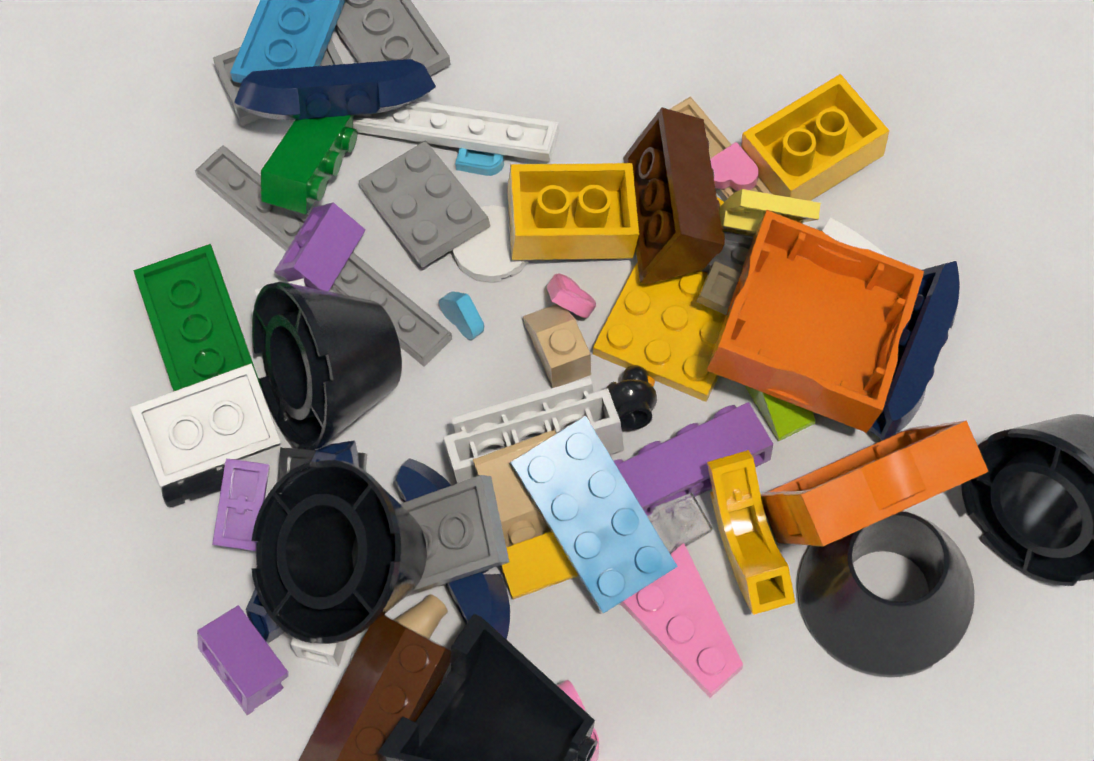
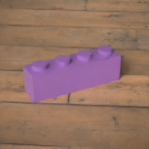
[614,402,773,519]

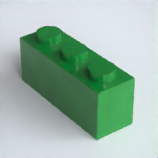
[261,115,358,215]

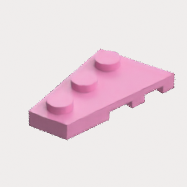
[620,543,743,698]

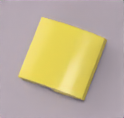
[719,189,821,237]

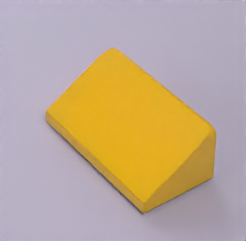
[500,531,578,600]

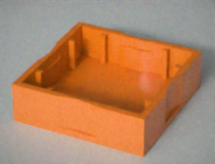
[707,210,924,433]
[761,420,989,546]

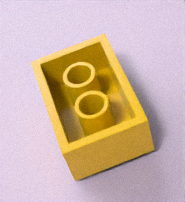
[741,74,890,201]
[507,163,639,260]

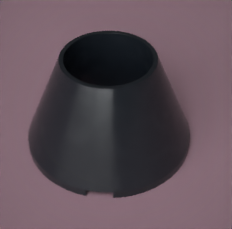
[252,282,402,451]
[961,414,1094,586]
[251,460,427,644]
[798,510,974,678]

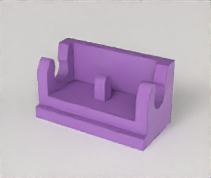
[274,202,366,291]
[212,458,270,551]
[197,605,289,715]

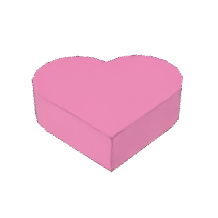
[710,142,758,191]
[547,273,596,318]

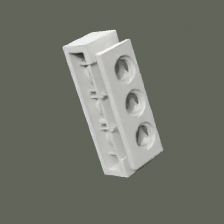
[443,377,624,484]

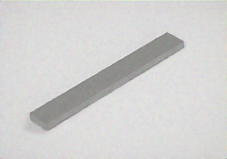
[195,145,452,367]

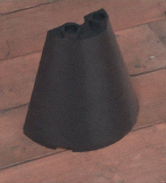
[378,613,598,761]

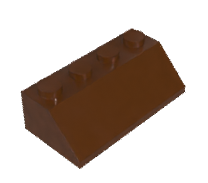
[623,107,725,284]
[299,615,451,761]

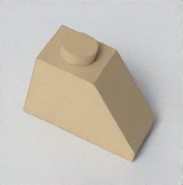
[523,304,591,388]

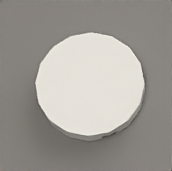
[453,205,529,283]

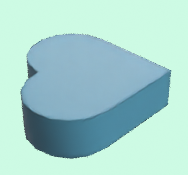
[455,148,504,176]
[439,291,484,340]

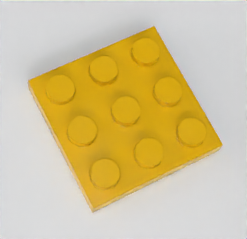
[593,263,726,402]

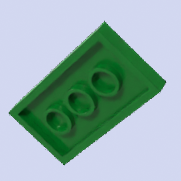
[133,244,262,391]

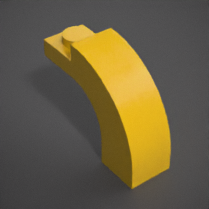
[707,450,795,615]

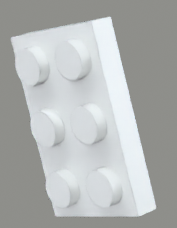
[130,363,281,487]

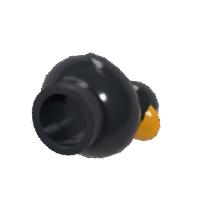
[606,365,657,430]

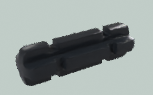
[161,465,225,507]

